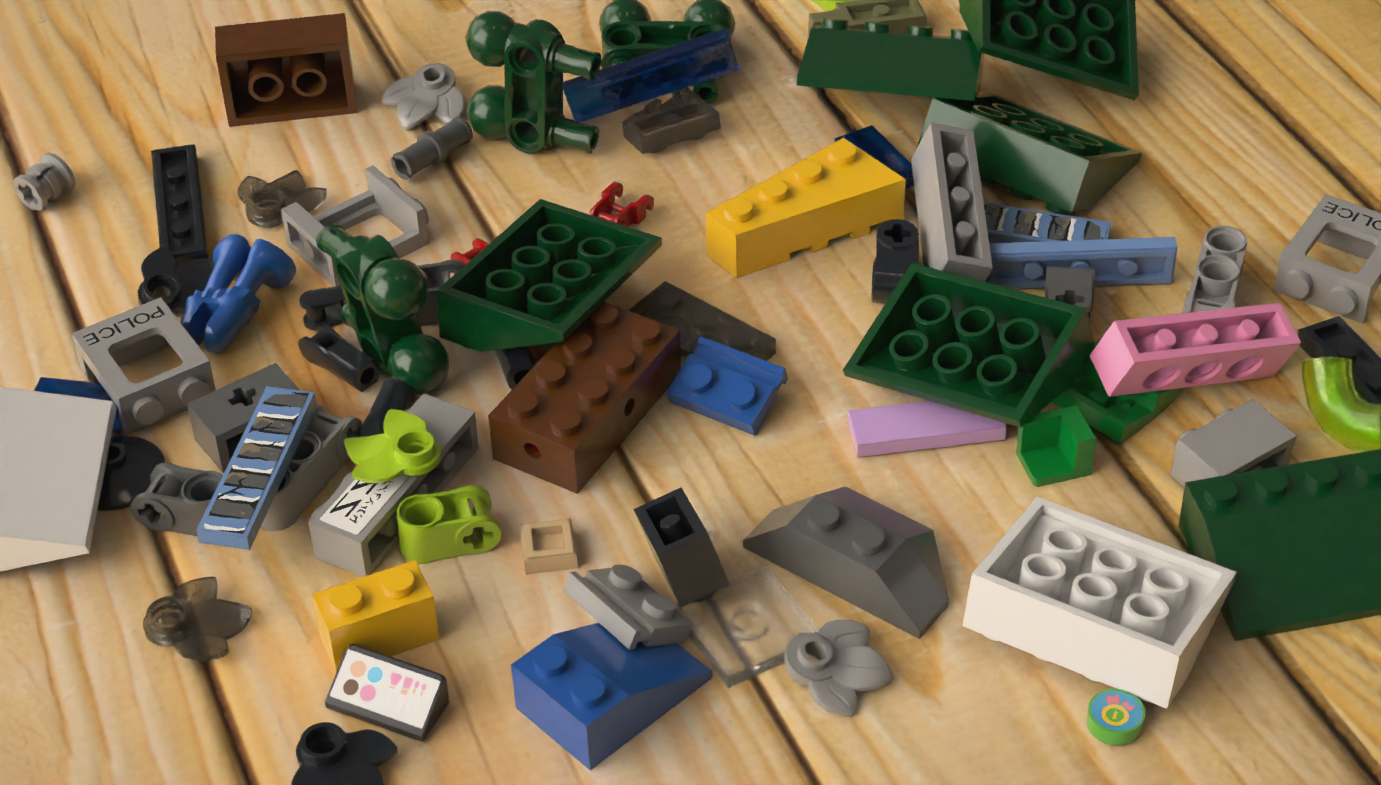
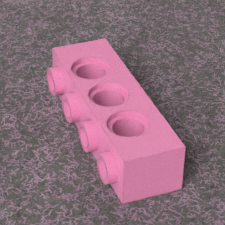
[1090,303,1301,397]

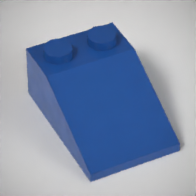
[511,623,712,770]

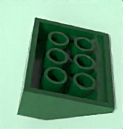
[959,0,1139,101]
[797,18,984,101]
[916,93,1142,216]
[437,199,662,352]
[843,263,1095,427]
[1178,449,1381,641]

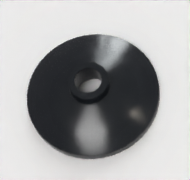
[97,436,165,511]

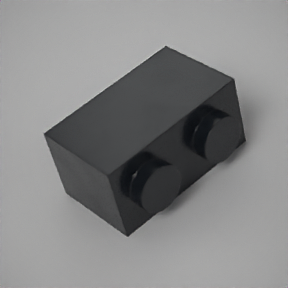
[633,487,730,608]

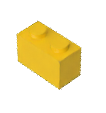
[312,560,440,673]

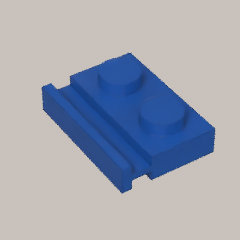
[666,336,788,436]

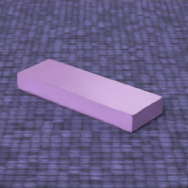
[848,401,1006,457]

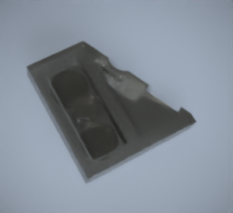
[622,82,721,154]

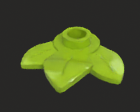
[344,409,442,483]

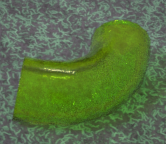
[1302,357,1381,452]

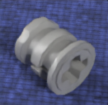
[13,152,75,211]

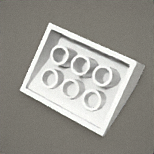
[0,387,116,572]
[962,497,1237,709]

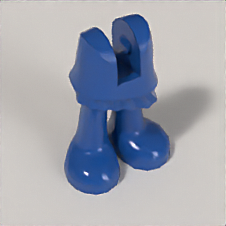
[180,234,296,354]

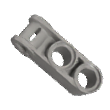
[1182,225,1247,313]
[260,404,362,531]

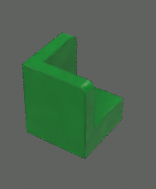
[1016,405,1096,487]

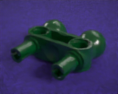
[599,0,736,104]
[465,11,601,154]
[316,223,449,395]

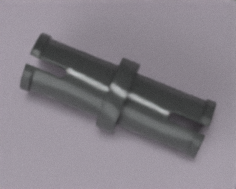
[391,117,473,180]

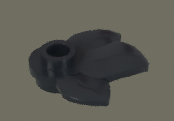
[138,247,214,314]
[291,722,398,785]

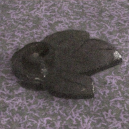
[238,170,327,228]
[143,576,253,661]

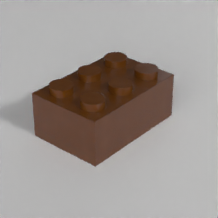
[215,13,358,127]

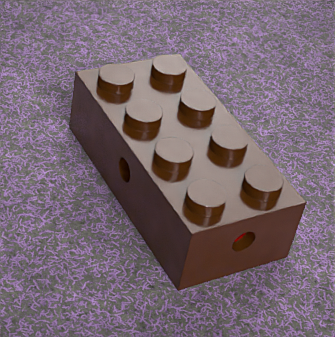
[488,302,681,494]

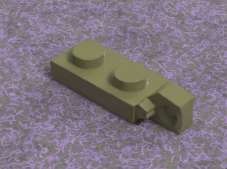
[808,0,927,35]

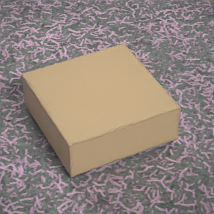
[520,518,578,574]

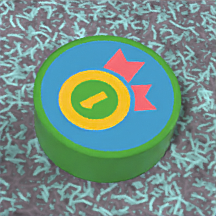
[1087,689,1145,745]

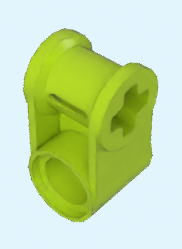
[397,485,502,564]

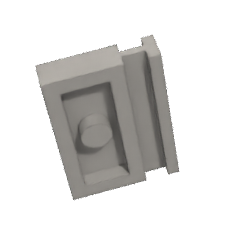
[563,565,693,650]

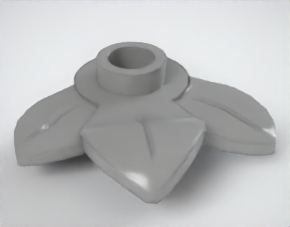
[382,63,465,131]
[784,620,893,717]

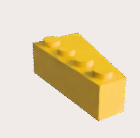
[706,138,906,278]

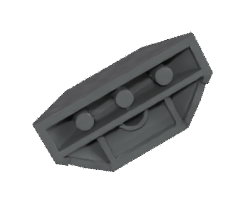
[743,486,949,639]

